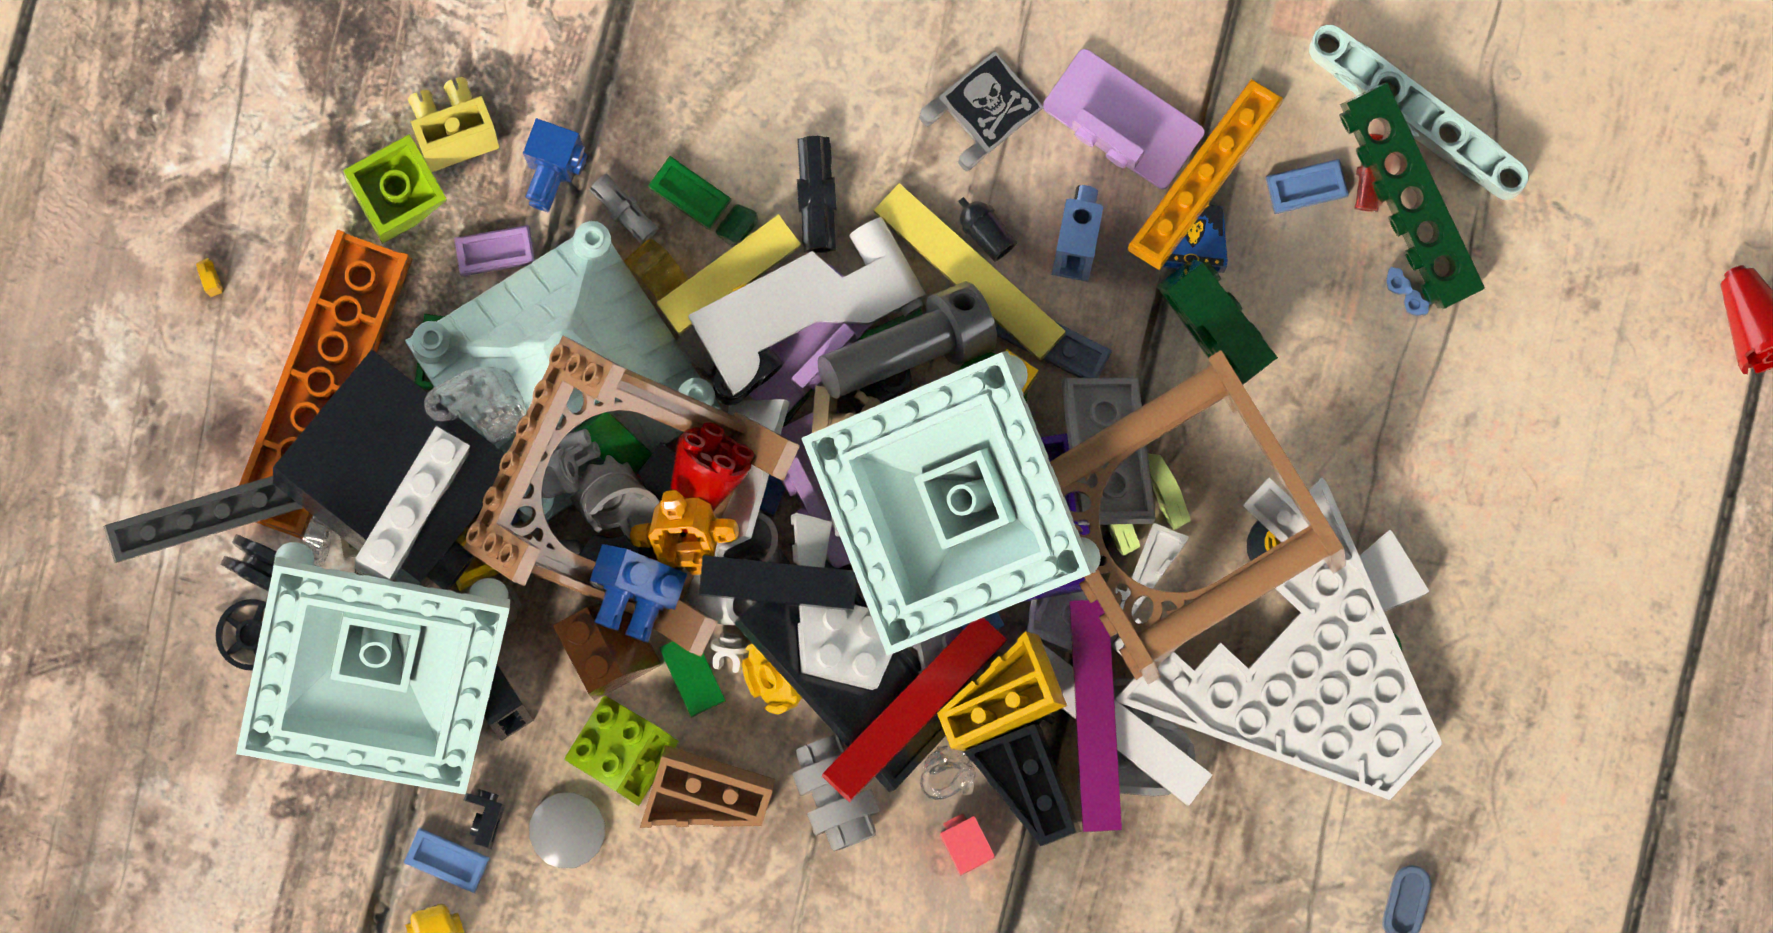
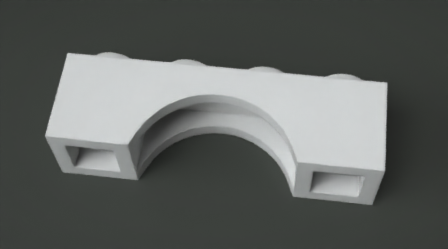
[354,426,470,581]

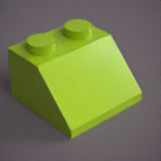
[343,134,447,244]

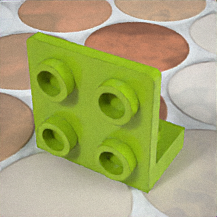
[565,696,679,806]

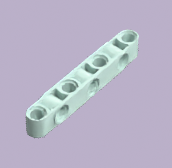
[1309,25,1528,200]

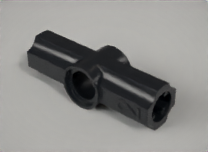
[797,136,837,253]

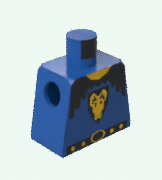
[1162,205,1228,273]

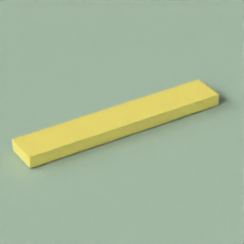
[874,183,1066,361]

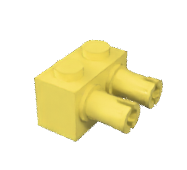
[408,77,499,172]

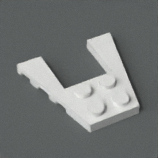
[791,513,892,690]
[1027,523,1189,654]

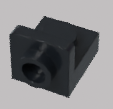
[464,789,505,850]

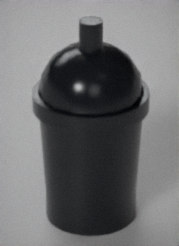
[958,197,1017,262]

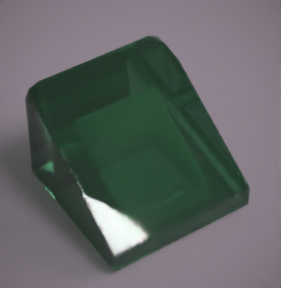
[715,204,758,247]

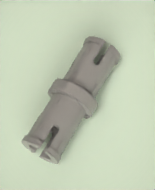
[590,174,659,245]

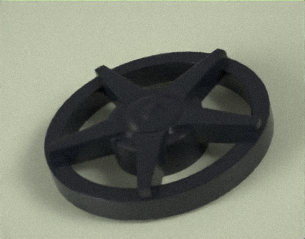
[215,599,266,671]

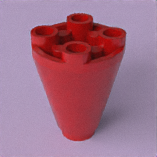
[670,422,754,533]

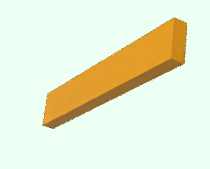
[1128,79,1283,271]

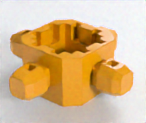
[630,490,739,575]

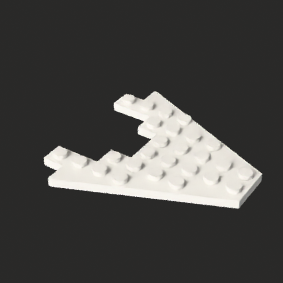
[1112,477,1442,800]

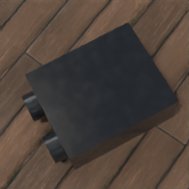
[273,349,505,590]

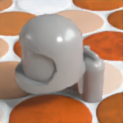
[530,429,600,498]

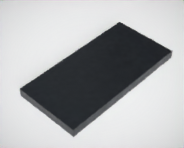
[734,559,946,792]

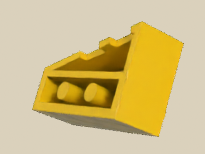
[937,631,1067,751]

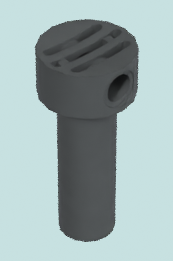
[818,281,997,399]

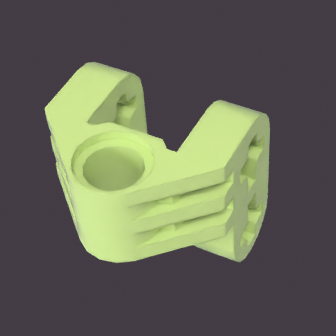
[1107,453,1191,556]

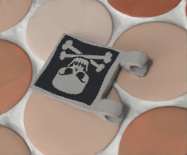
[919,51,1043,171]

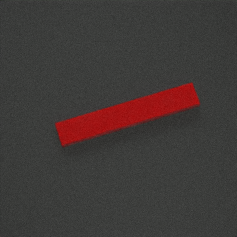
[822,617,1007,803]

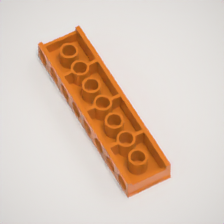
[239,229,413,540]

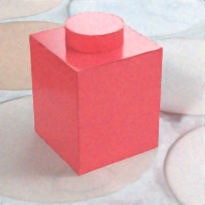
[940,813,995,876]

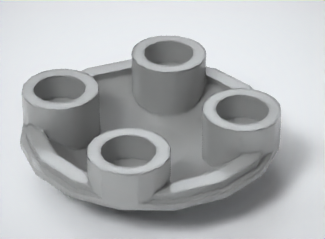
[529,793,605,868]

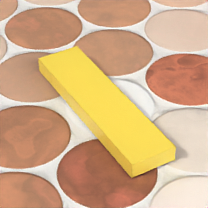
[657,214,801,335]

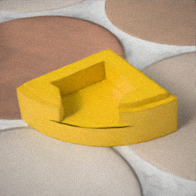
[196,258,224,297]

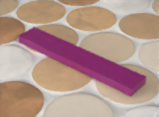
[1069,600,1122,832]

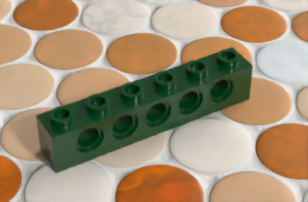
[1339,83,1485,309]

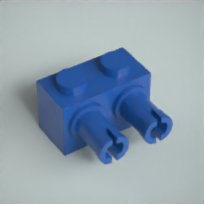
[523,118,587,212]
[590,544,687,642]

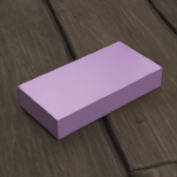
[454,225,535,277]

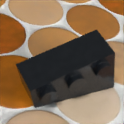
[964,724,1082,846]

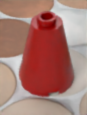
[1720,265,1773,375]

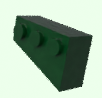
[1157,258,1278,385]

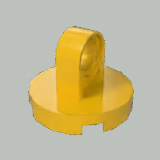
[742,644,802,715]

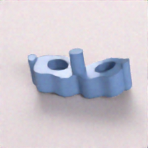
[1386,267,1429,316]

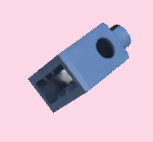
[1051,185,1103,282]

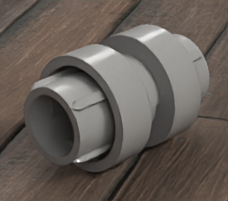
[792,735,880,851]

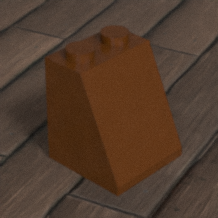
[552,604,662,701]

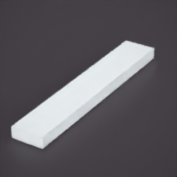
[1043,644,1212,806]

